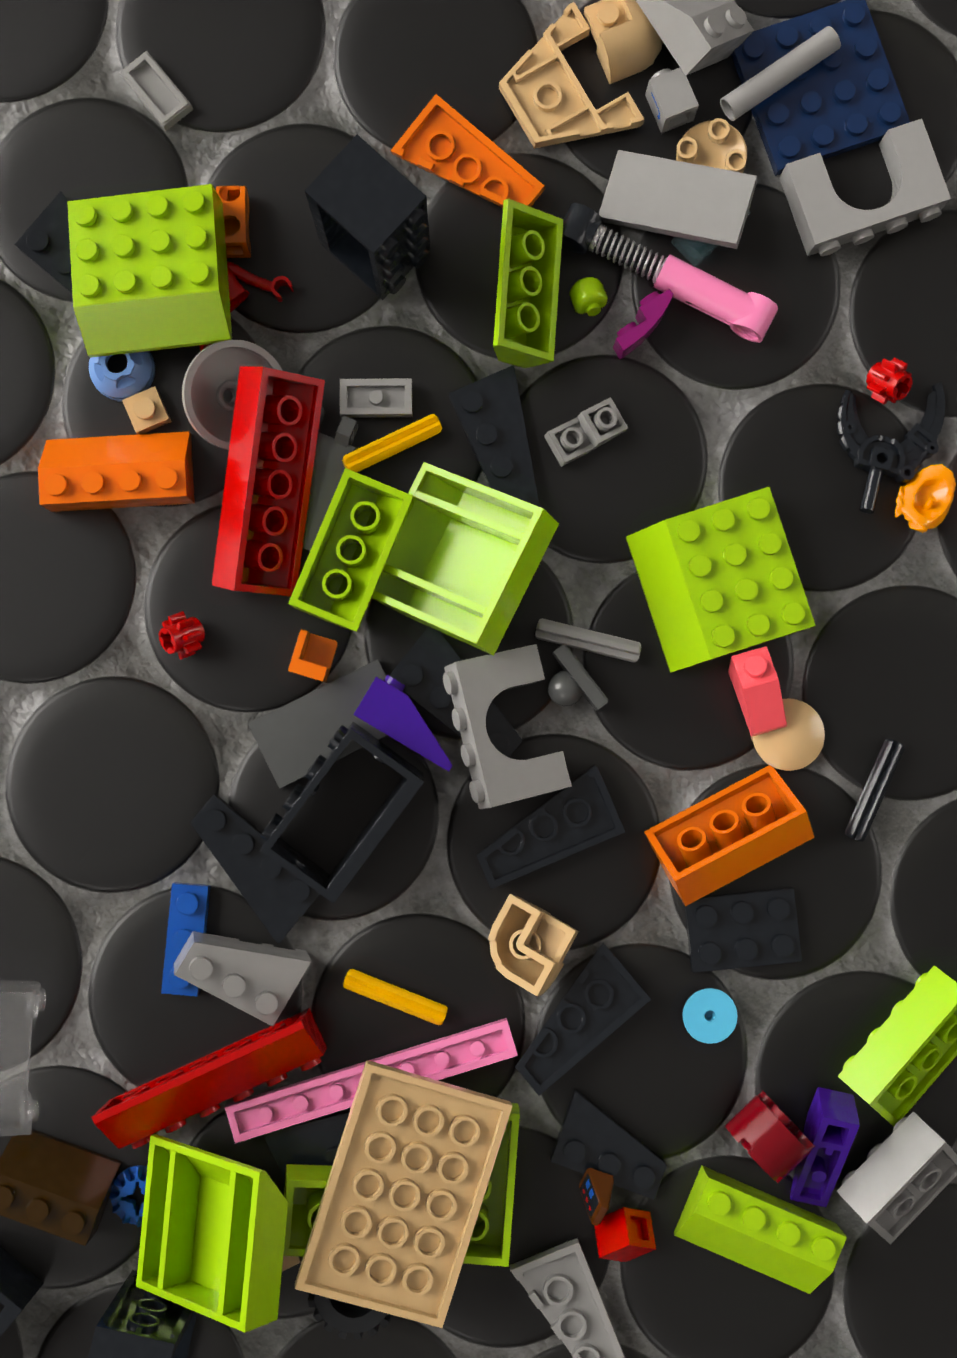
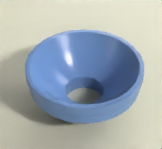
[89,351,155,402]

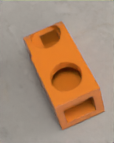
[216,186,251,258]

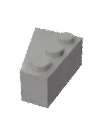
[174,931,311,1026]

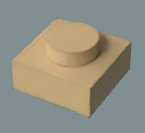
[122,386,172,434]

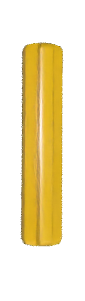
[342,414,442,472]
[343,969,448,1026]

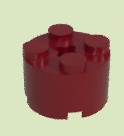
[725,1091,815,1183]

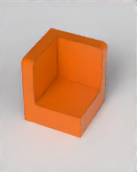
[288,629,338,683]

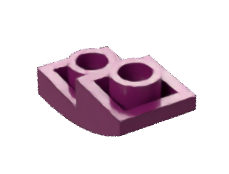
[613,289,674,360]

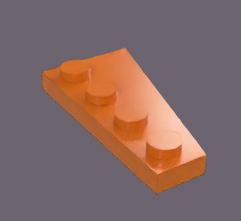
[390,94,545,208]

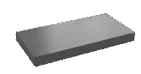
[599,150,757,249]

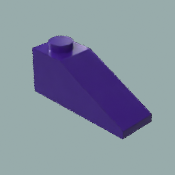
[353,675,453,772]
[790,1087,860,1208]

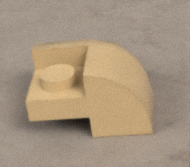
[583,0,663,84]
[488,894,579,996]

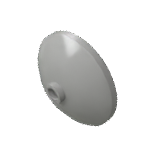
[182,340,283,450]

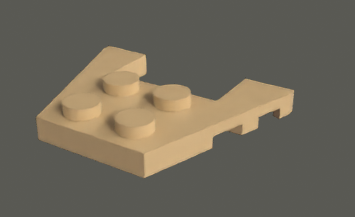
[499,2,644,149]

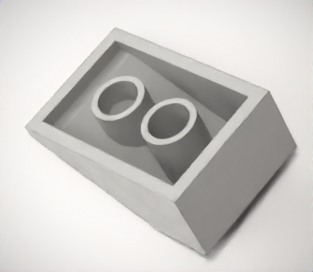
[636,0,754,76]

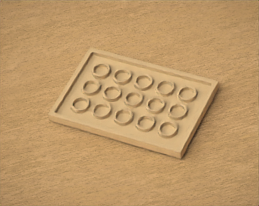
[295,1060,513,1328]

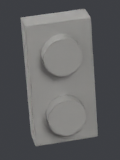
[340,378,413,418]

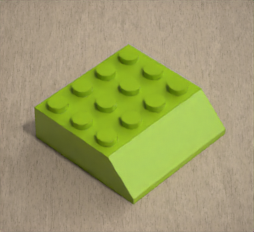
[67,184,232,358]
[372,462,559,656]
[626,487,816,673]
[136,1134,288,1333]

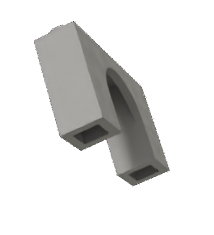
[779,118,951,256]
[443,644,572,809]

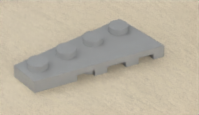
[510,1237,625,1358]

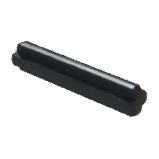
[845,739,905,842]

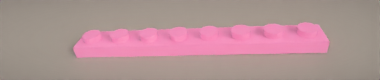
[225,1018,518,1143]

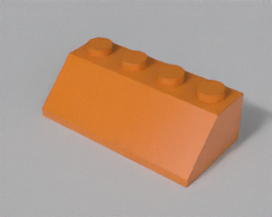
[38,431,195,512]
[644,765,814,906]

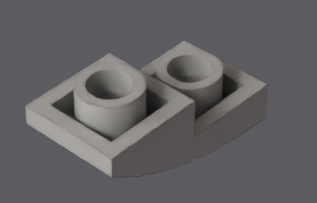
[544,397,628,467]

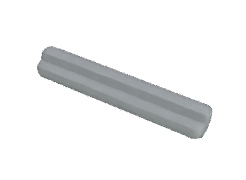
[535,618,641,663]

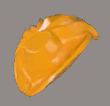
[895,464,956,533]

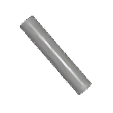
[720,26,841,121]

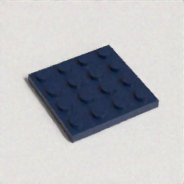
[731,0,910,176]

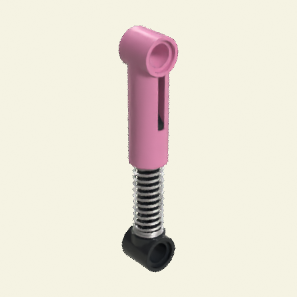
[562,203,778,343]

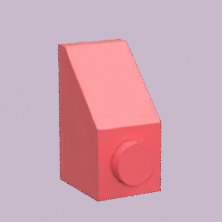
[728,646,787,737]

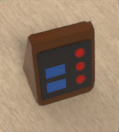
[579,1168,614,1226]

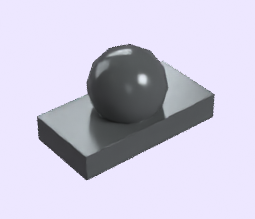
[548,644,608,711]

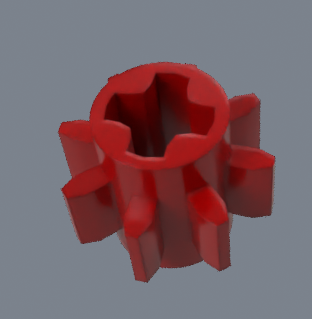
[866,357,913,405]
[159,611,205,660]

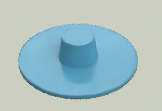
[683,988,738,1044]

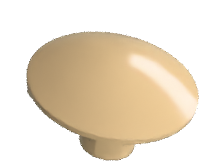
[676,118,748,173]
[751,698,825,771]

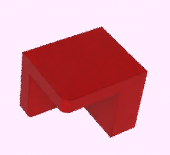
[594,1207,656,1262]

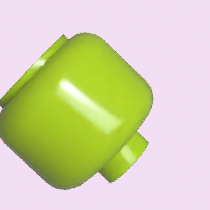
[569,277,608,316]

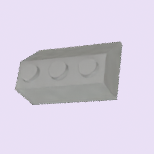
[836,1112,957,1245]

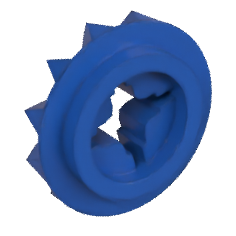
[109,1165,147,1227]

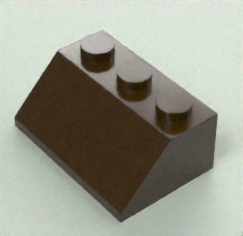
[0,1125,122,1246]

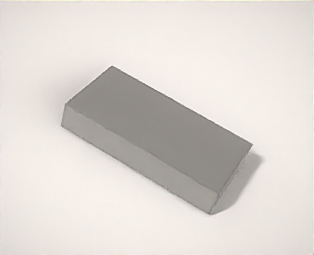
[119,51,193,131]

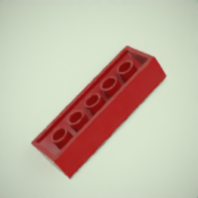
[212,366,325,596]
[91,1008,327,1149]

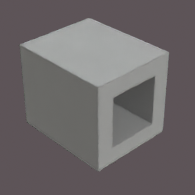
[645,67,699,134]

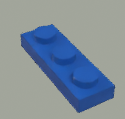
[161,882,211,997]

